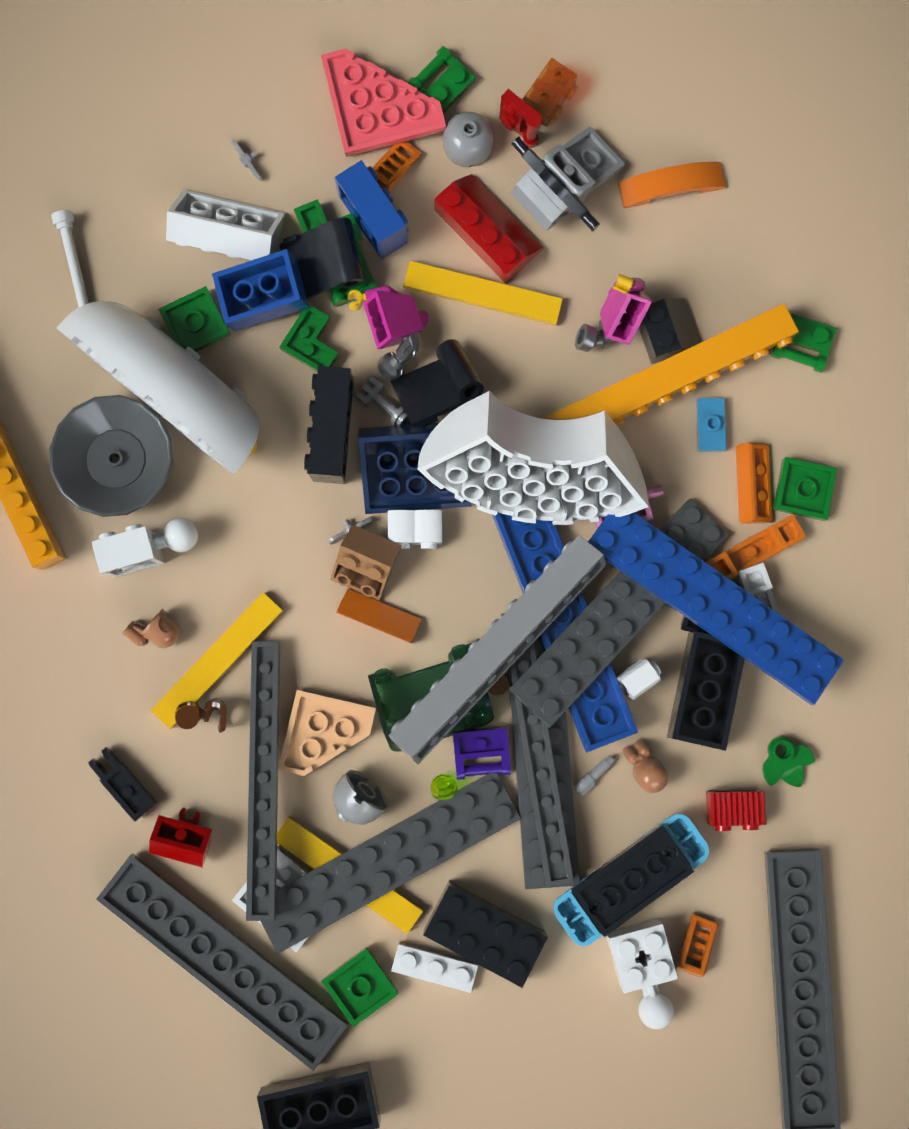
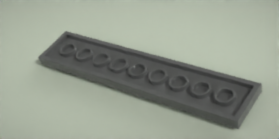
[508,498,729,728]
[508,636,580,890]
[261,773,521,954]
[764,849,841,1129]
[96,854,348,1071]

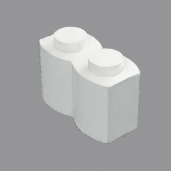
[388,510,442,550]
[616,659,662,700]

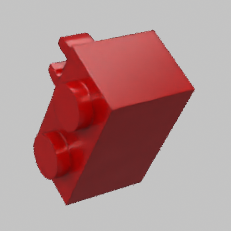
[149,808,212,868]

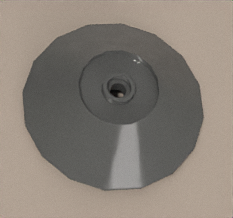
[49,395,173,517]

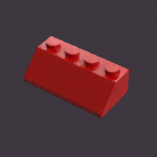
[434,174,544,284]

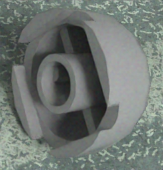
[443,112,494,167]
[333,770,388,825]

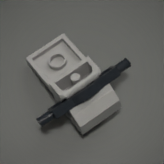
[511,127,625,232]

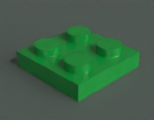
[158,286,230,352]
[773,457,837,521]
[321,947,399,1027]

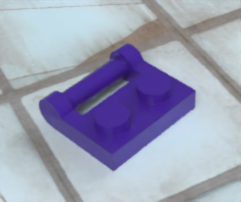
[452,726,511,780]

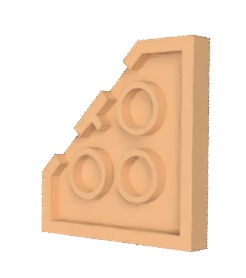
[278,690,377,776]

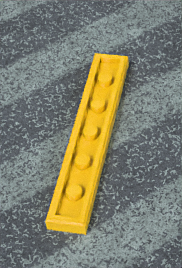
[403,261,563,326]
[150,592,283,729]
[277,816,423,934]

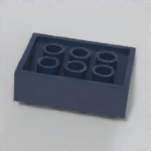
[358,423,471,514]

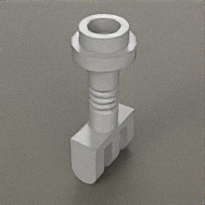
[353,375,408,426]

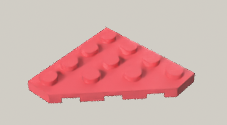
[321,48,446,157]

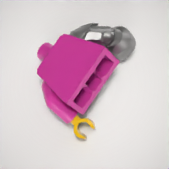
[575,273,652,352]
[348,286,429,381]

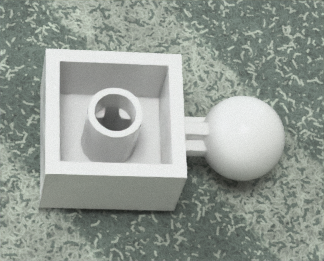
[91,518,198,578]
[606,918,678,1029]

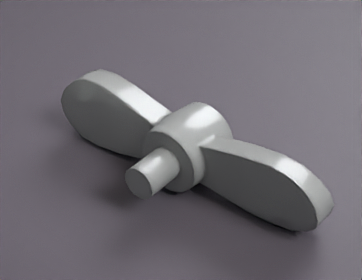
[231,139,263,181]
[328,516,374,545]

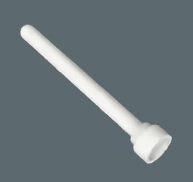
[51,210,89,307]

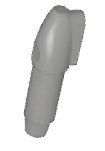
[575,756,615,796]

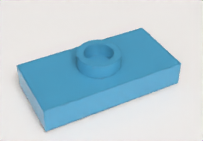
[696,398,726,452]

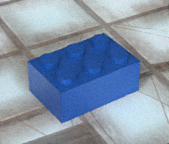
[335,160,409,260]
[212,249,309,331]

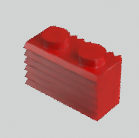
[706,790,767,831]

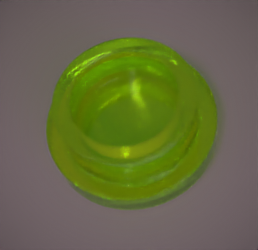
[430,774,458,800]

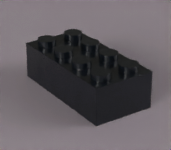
[304,366,354,484]
[667,631,745,751]
[423,881,548,988]
[257,1062,381,1129]

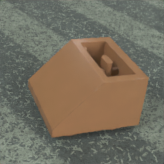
[330,524,402,601]

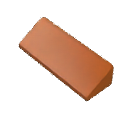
[736,442,773,524]
[336,588,422,644]

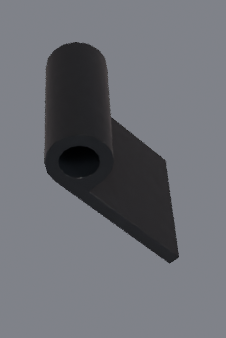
[279,218,364,299]
[390,339,484,427]

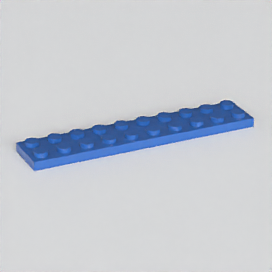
[492,512,638,753]
[588,513,844,706]

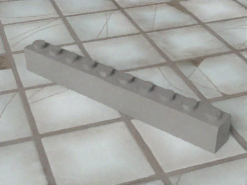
[389,536,606,765]

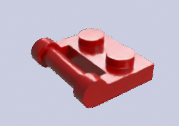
[499,89,542,148]

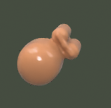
[122,608,180,648]
[622,739,668,793]

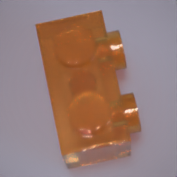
[522,58,578,127]

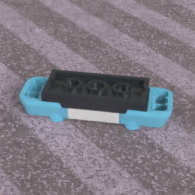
[553,814,709,946]

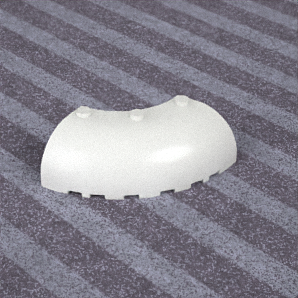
[57,301,260,474]
[418,391,649,525]

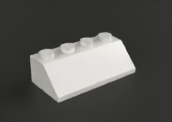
[166,189,285,260]

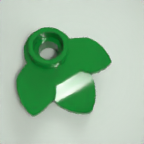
[762,737,815,787]

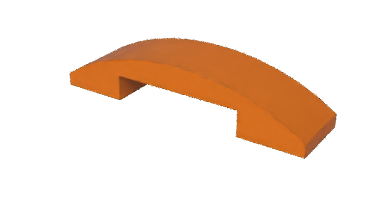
[618,162,726,208]
[705,514,806,579]

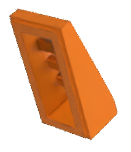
[372,141,422,193]
[675,913,719,977]

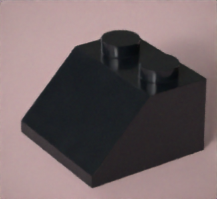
[639,298,700,364]

